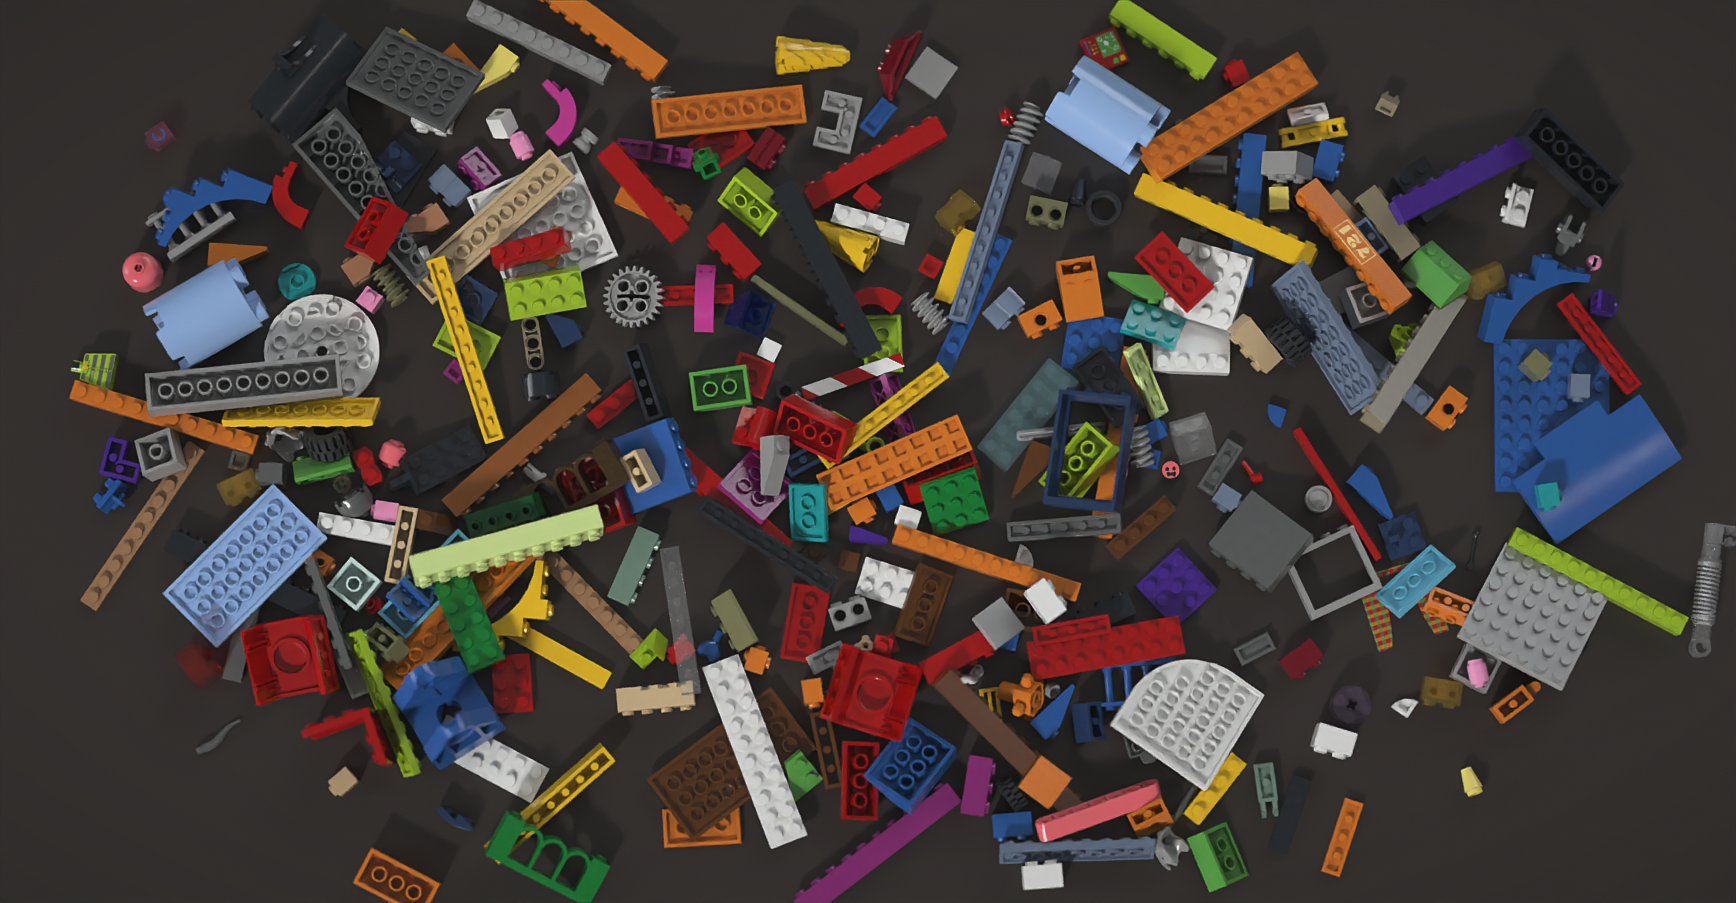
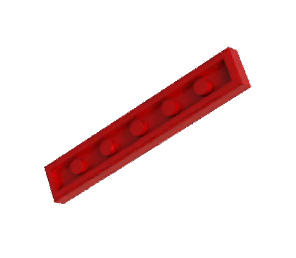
[1556,293,1642,396]

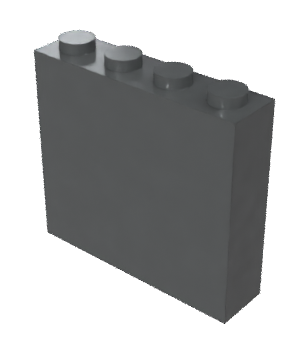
[1209,490,1314,593]

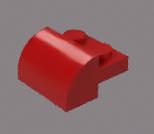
[732,406,778,451]

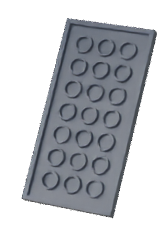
[1269,260,1381,415]

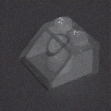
[1168,412,1217,465]

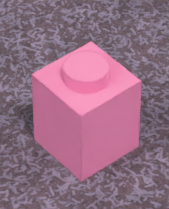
[356,286,385,315]
[371,500,400,524]

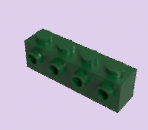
[464,492,546,538]

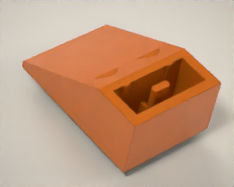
[1056,255,1104,323]

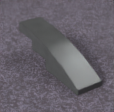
[222,606,261,683]

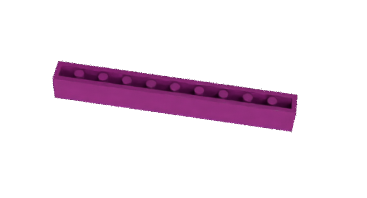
[794,783,961,903]

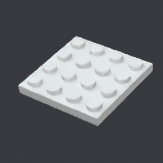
[1159,237,1254,331]

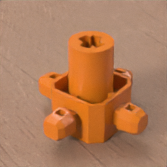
[997,673,1044,721]

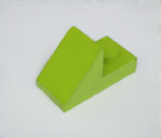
[629,628,668,670]

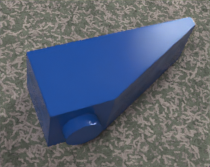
[1345,464,1393,520]
[1029,684,1075,741]

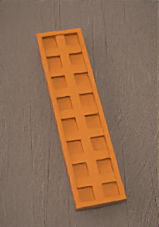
[816,414,973,510]

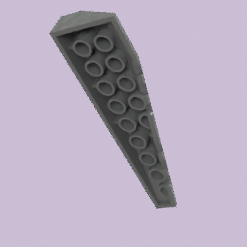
[292,108,430,285]

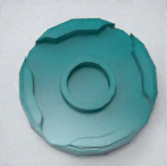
[278,263,317,301]

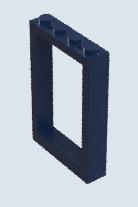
[1042,387,1138,514]

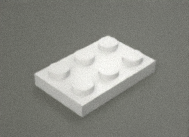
[855,557,915,609]

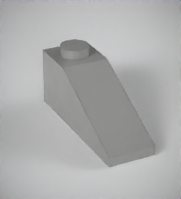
[760,435,789,496]

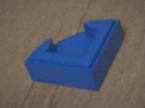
[1267,404,1287,428]

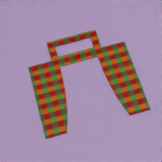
[1362,562,1449,652]

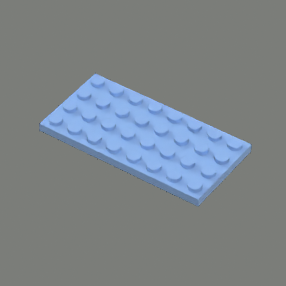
[163,484,328,648]

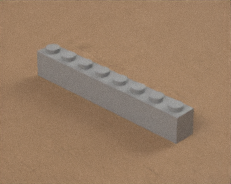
[466,0,612,86]

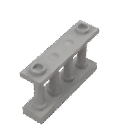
[145,191,237,262]

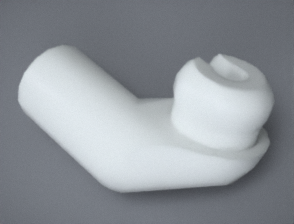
[961,664,984,684]

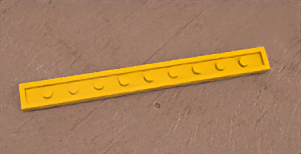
[426,255,505,444]

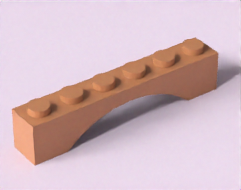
[341,202,450,287]

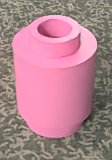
[509,131,535,161]
[1467,658,1490,688]

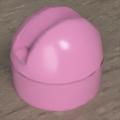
[1586,255,1602,271]

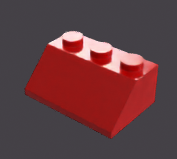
[344,196,408,264]

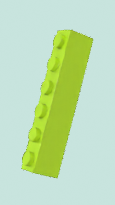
[1108,0,1217,80]

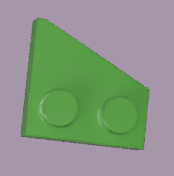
[784,749,823,802]

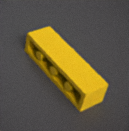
[1182,752,1247,825]

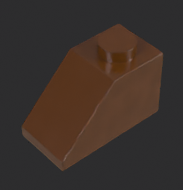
[415,509,459,536]

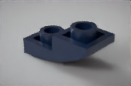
[436,806,474,831]

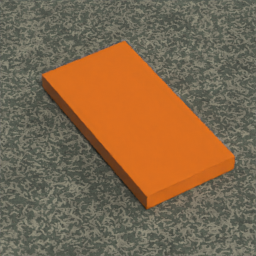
[662,807,742,848]

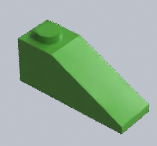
[1107,272,1164,305]

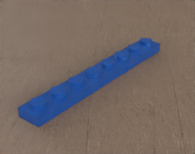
[934,233,1013,376]

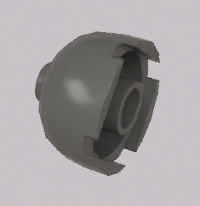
[334,483,373,519]

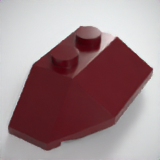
[877,30,923,103]

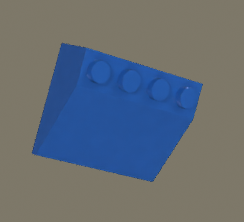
[864,717,957,815]

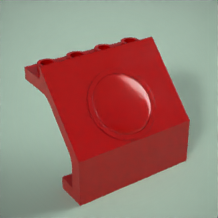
[240,615,340,706]
[820,643,923,742]

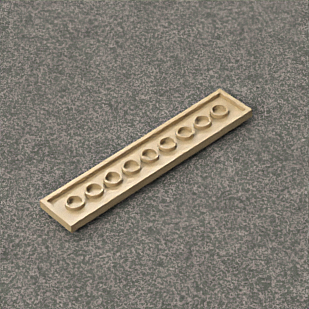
[407,149,575,305]

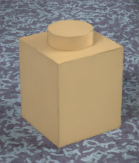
[328,767,360,797]

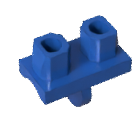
[93,477,129,514]

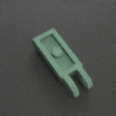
[1253,762,1279,818]

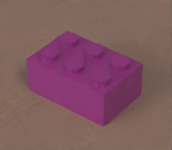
[960,755,996,817]

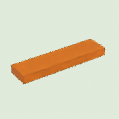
[1321,798,1364,877]

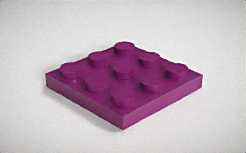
[717,449,793,525]

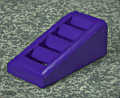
[849,525,888,545]

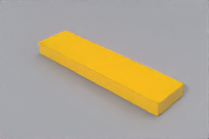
[934,227,975,305]

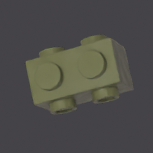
[367,622,410,665]

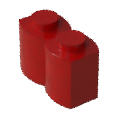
[353,446,384,488]

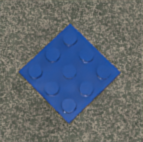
[1060,316,1124,370]

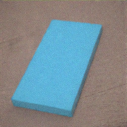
[1375,544,1456,619]

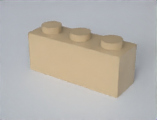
[1227,314,1283,374]

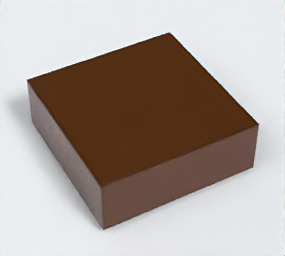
[837,550,860,573]

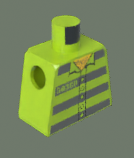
[71,353,119,391]

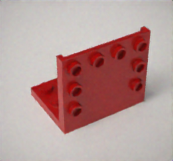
[301,707,395,767]

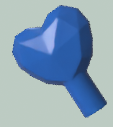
[697,630,723,663]

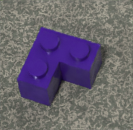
[99,436,142,485]

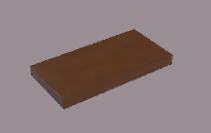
[893,562,954,648]

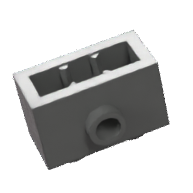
[255,462,287,489]

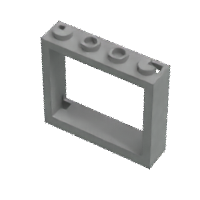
[1288,524,1383,621]

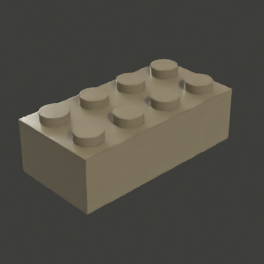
[1352,185,1420,265]

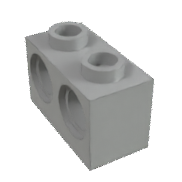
[828,595,872,632]

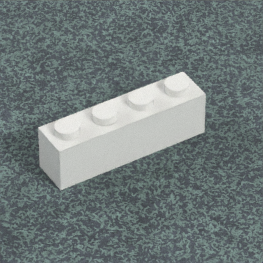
[831,203,910,245]
[317,512,395,546]

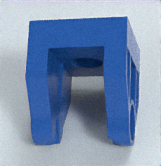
[393,656,506,770]

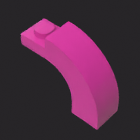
[542,79,577,149]
[694,265,716,332]

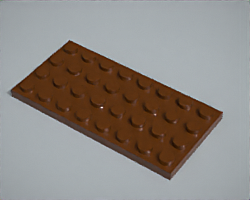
[646,687,817,842]

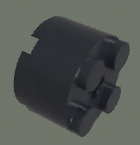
[521,370,562,401]

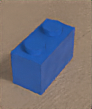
[1312,139,1345,185]
[992,811,1033,842]

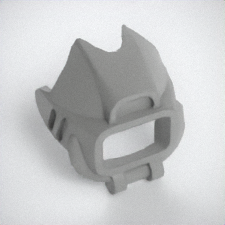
[265,426,306,462]
[1155,826,1190,870]

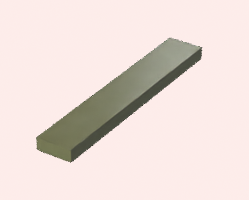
[751,275,849,347]

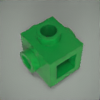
[692,146,721,180]

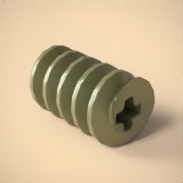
[370,264,409,308]

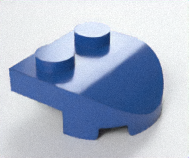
[386,574,434,623]

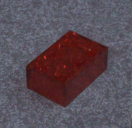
[174,642,223,690]

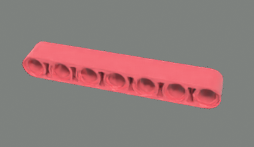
[1035,779,1163,842]

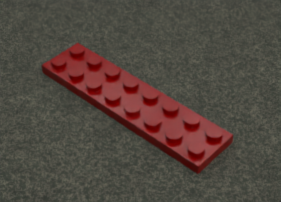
[1026,615,1185,681]

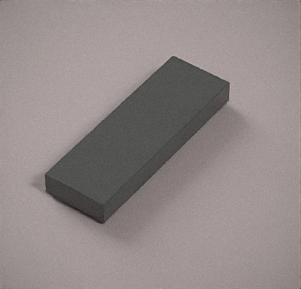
[1197,438,1243,497]

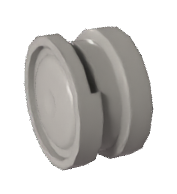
[1304,485,1332,513]

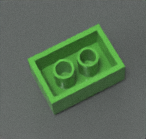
[689,364,753,413]

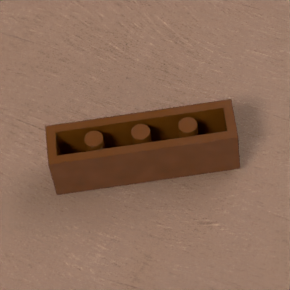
[1105,495,1177,561]
[810,711,842,790]

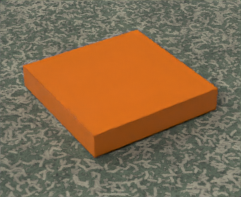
[1018,755,1072,810]

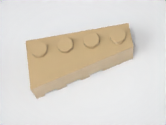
[616,681,696,716]

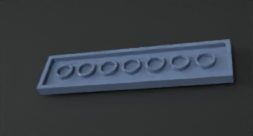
[999,837,1156,864]

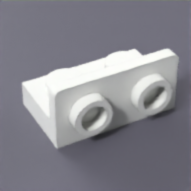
[1500,183,1534,228]

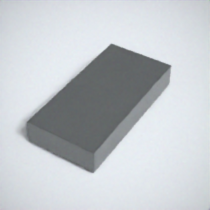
[1188,155,1228,175]
[1233,631,1276,666]

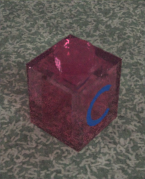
[144,121,176,152]

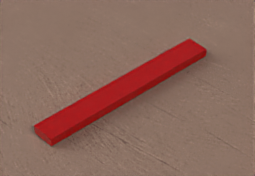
[1292,427,1382,562]

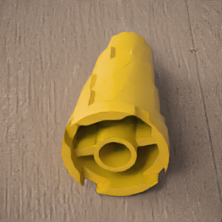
[775,36,850,75]
[815,220,880,273]

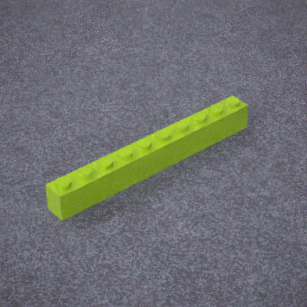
[1507,527,1689,636]

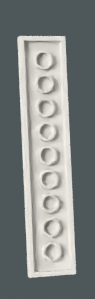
[702,654,807,849]

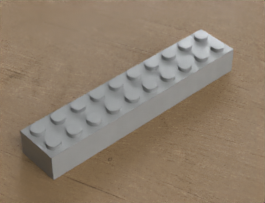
[145,354,343,417]

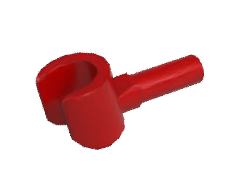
[1241,461,1263,485]

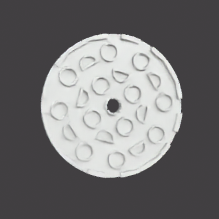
[264,294,380,398]

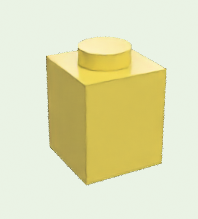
[1267,184,1289,213]

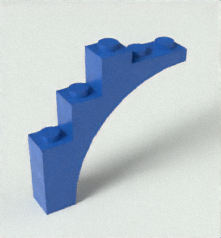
[155,167,273,247]
[1477,253,1591,344]

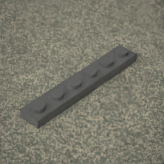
[1007,514,1122,542]
[305,558,355,670]

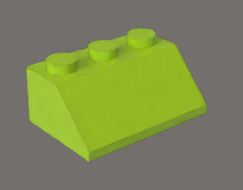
[717,167,782,237]

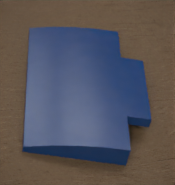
[1512,394,1682,545]

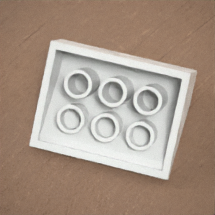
[1151,319,1230,376]

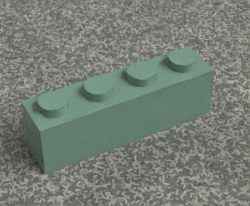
[607,526,662,607]

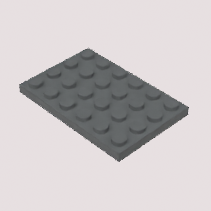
[346,26,485,133]

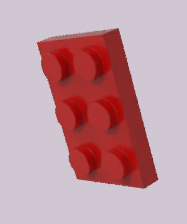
[492,653,534,714]

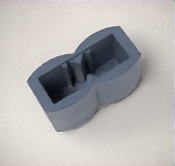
[428,164,472,208]
[982,287,1026,331]

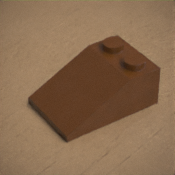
[1011,440,1051,499]

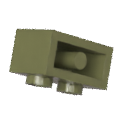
[1517,349,1553,382]

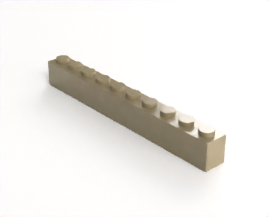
[1360,294,1468,433]

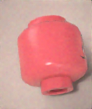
[378,439,407,469]

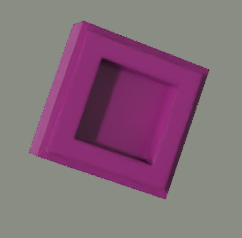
[443,358,464,385]

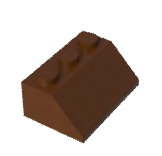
[1004,588,1064,633]

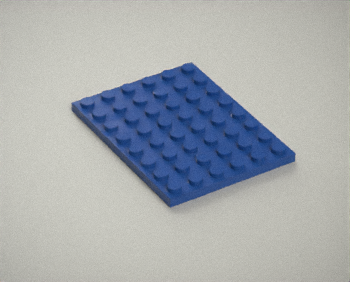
[1493,339,1610,492]

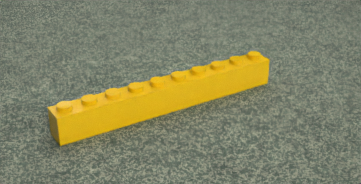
[1134,173,1319,268]

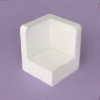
[486,109,518,139]
[894,505,922,530]

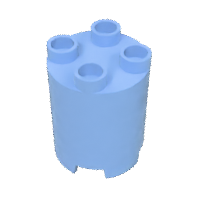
[1044,55,1171,175]
[142,258,269,370]

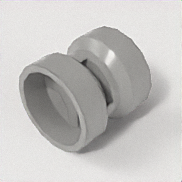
[573,128,599,154]

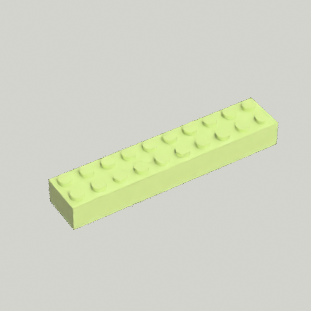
[409,505,604,588]

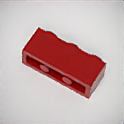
[706,222,762,281]

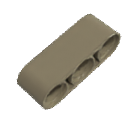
[522,317,545,372]

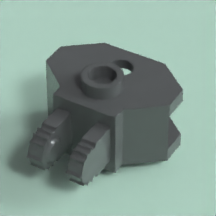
[1555,212,1587,256]

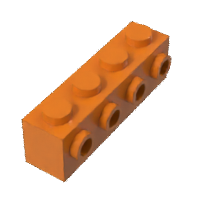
[1421,587,1474,626]

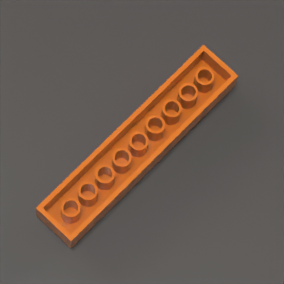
[1137,52,1318,184]

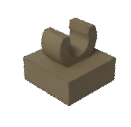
[1375,91,1400,117]

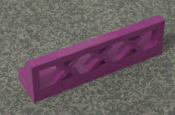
[868,372,916,443]

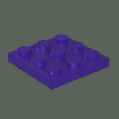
[1135,547,1217,623]

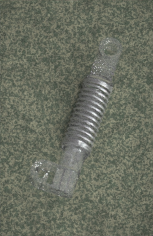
[1689,523,1736,658]

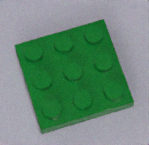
[919,467,989,536]

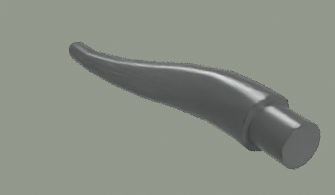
[196,719,241,755]

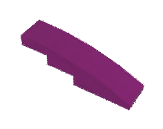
[617,138,696,169]

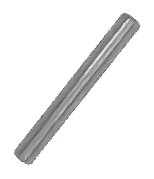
[1016,422,1106,441]

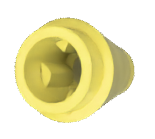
[1461,767,1483,797]

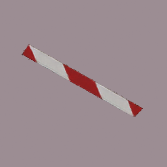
[801,353,905,400]

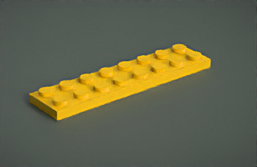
[222,398,381,427]

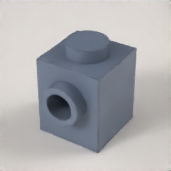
[1567,373,1590,402]
[1211,483,1242,513]

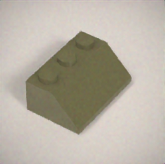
[710,589,759,653]

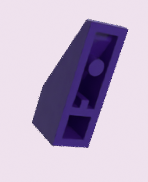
[1588,289,1617,318]

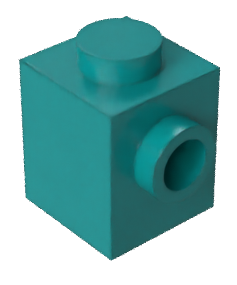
[1534,482,1562,511]

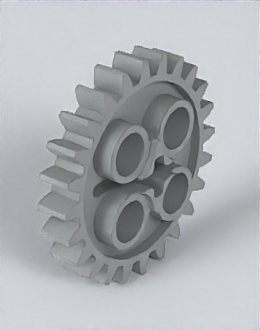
[603,266,665,328]

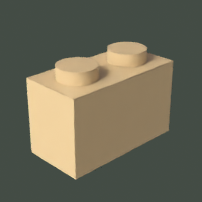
[620,448,662,493]

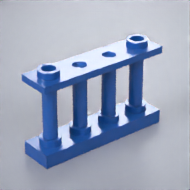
[1101,656,1176,711]

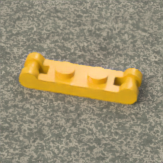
[1278,117,1348,149]

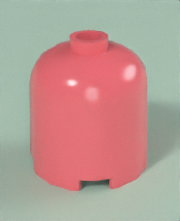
[122,252,164,293]

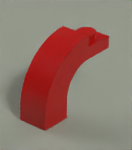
[272,161,311,231]
[839,287,902,330]

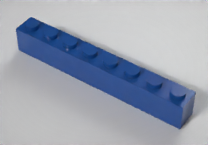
[1228,133,1267,288]

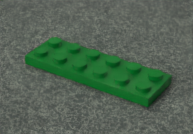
[432,573,506,675]

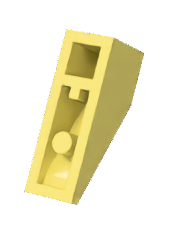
[474,44,520,94]

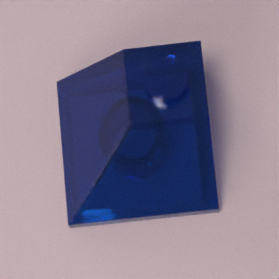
[723,290,776,339]

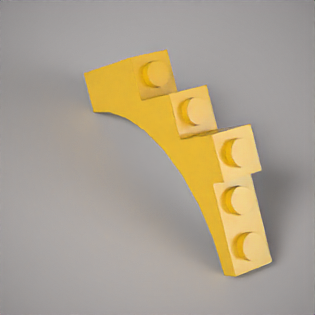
[452,560,554,652]

